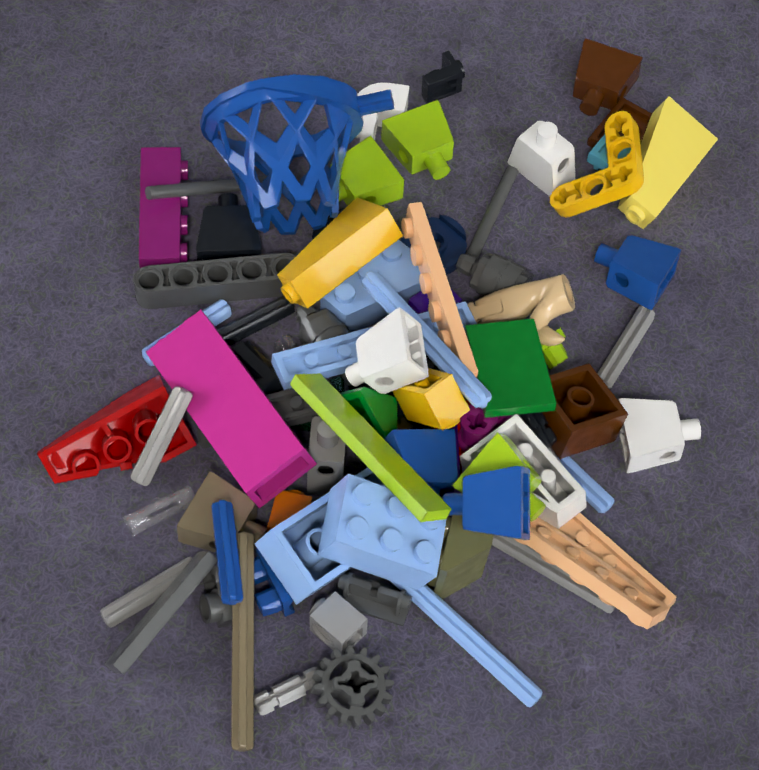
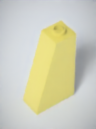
[618,96,718,229]

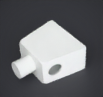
[507,121,575,197]
[345,307,429,394]
[618,398,701,473]

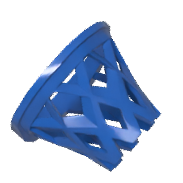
[200,74,395,235]

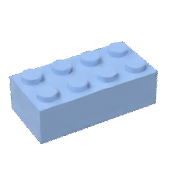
[254,467,386,605]

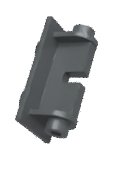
[337,572,412,626]

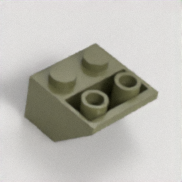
[428,515,494,599]

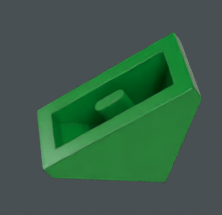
[340,387,397,439]

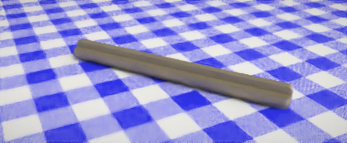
[231,532,254,752]

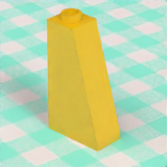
[277,197,403,309]

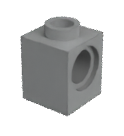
[309,591,368,655]

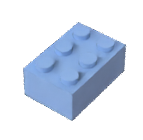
[317,474,447,590]

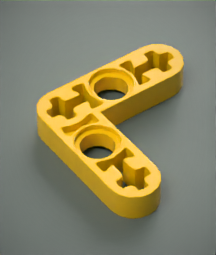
[550,111,644,218]

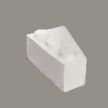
[460,414,586,529]

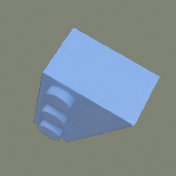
[320,240,421,333]

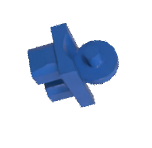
[254,548,295,617]

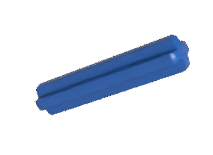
[211,500,244,605]

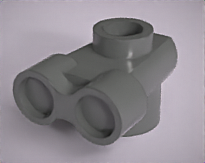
[199,565,232,628]

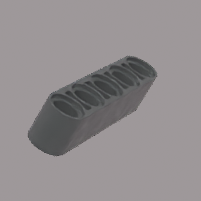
[133,253,296,309]

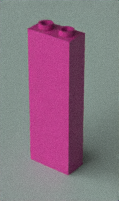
[146,310,317,509]

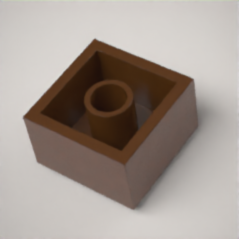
[543,363,628,459]

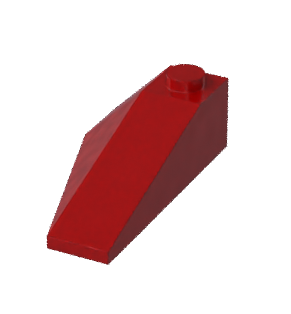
[37,375,197,484]

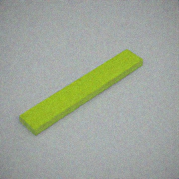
[290,373,452,522]

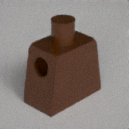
[573,38,643,116]

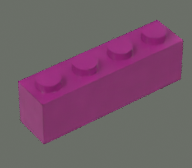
[139,147,188,268]

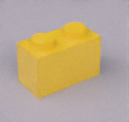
[393,368,470,430]

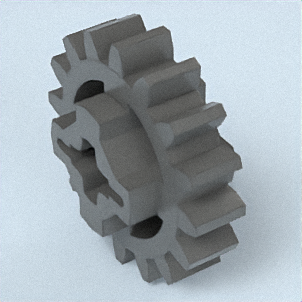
[311,645,394,729]

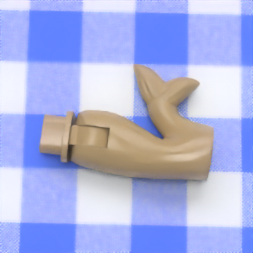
[467,274,575,346]

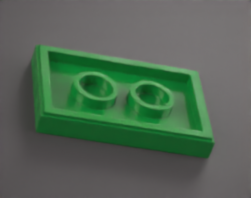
[465,319,557,418]

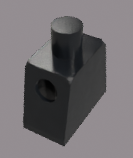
[196,193,261,261]

